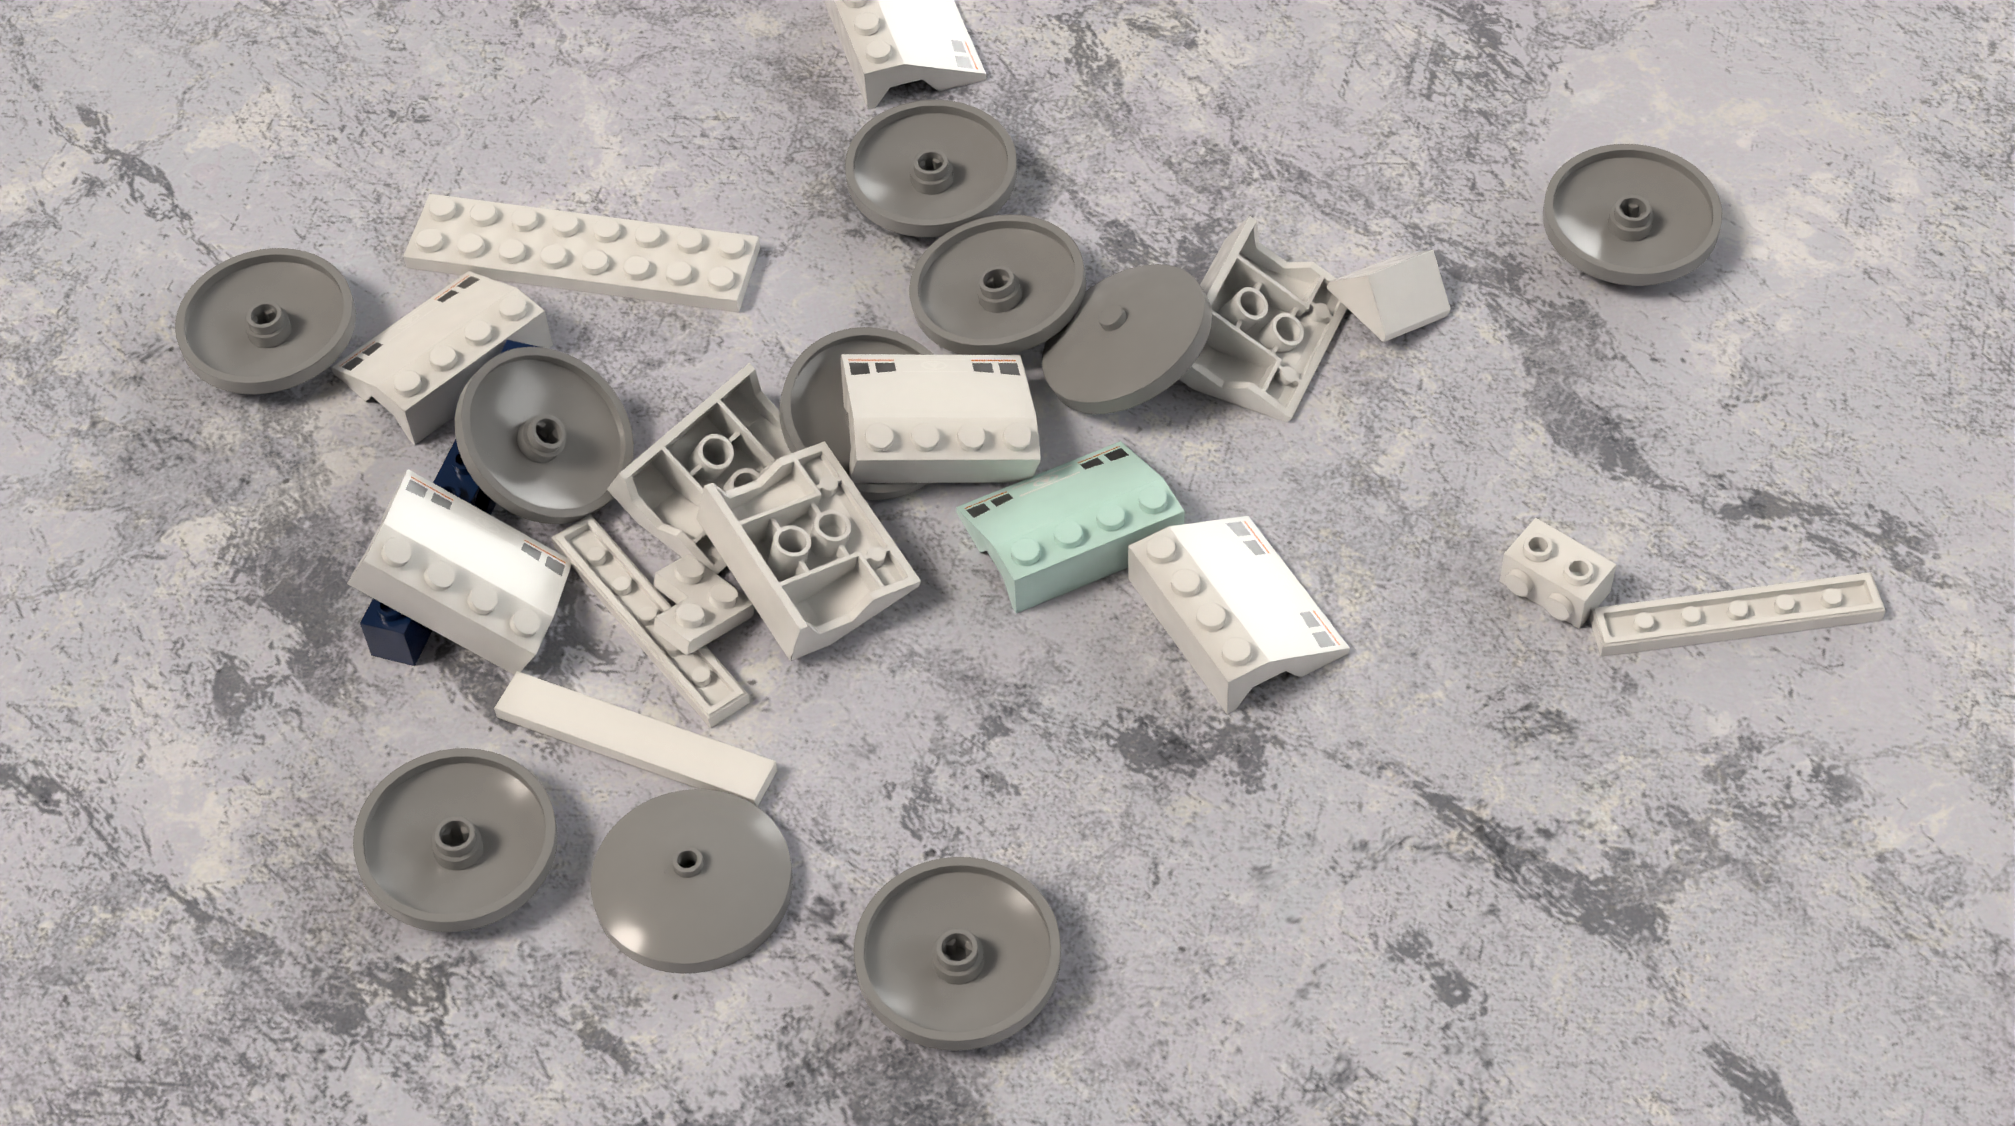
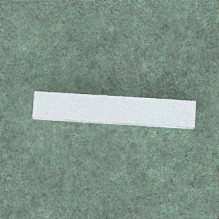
[551,514,750,728]
[1589,572,1885,657]
[494,671,777,807]

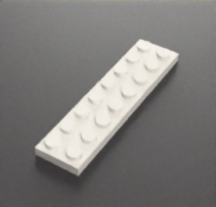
[403,194,760,312]

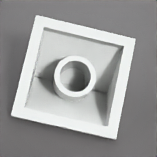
[1327,250,1451,342]

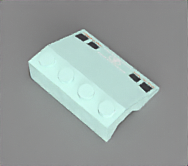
[956,441,1185,614]

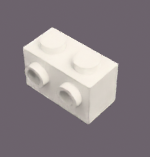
[1499,518,1616,629]

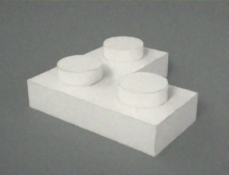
[653,554,755,656]

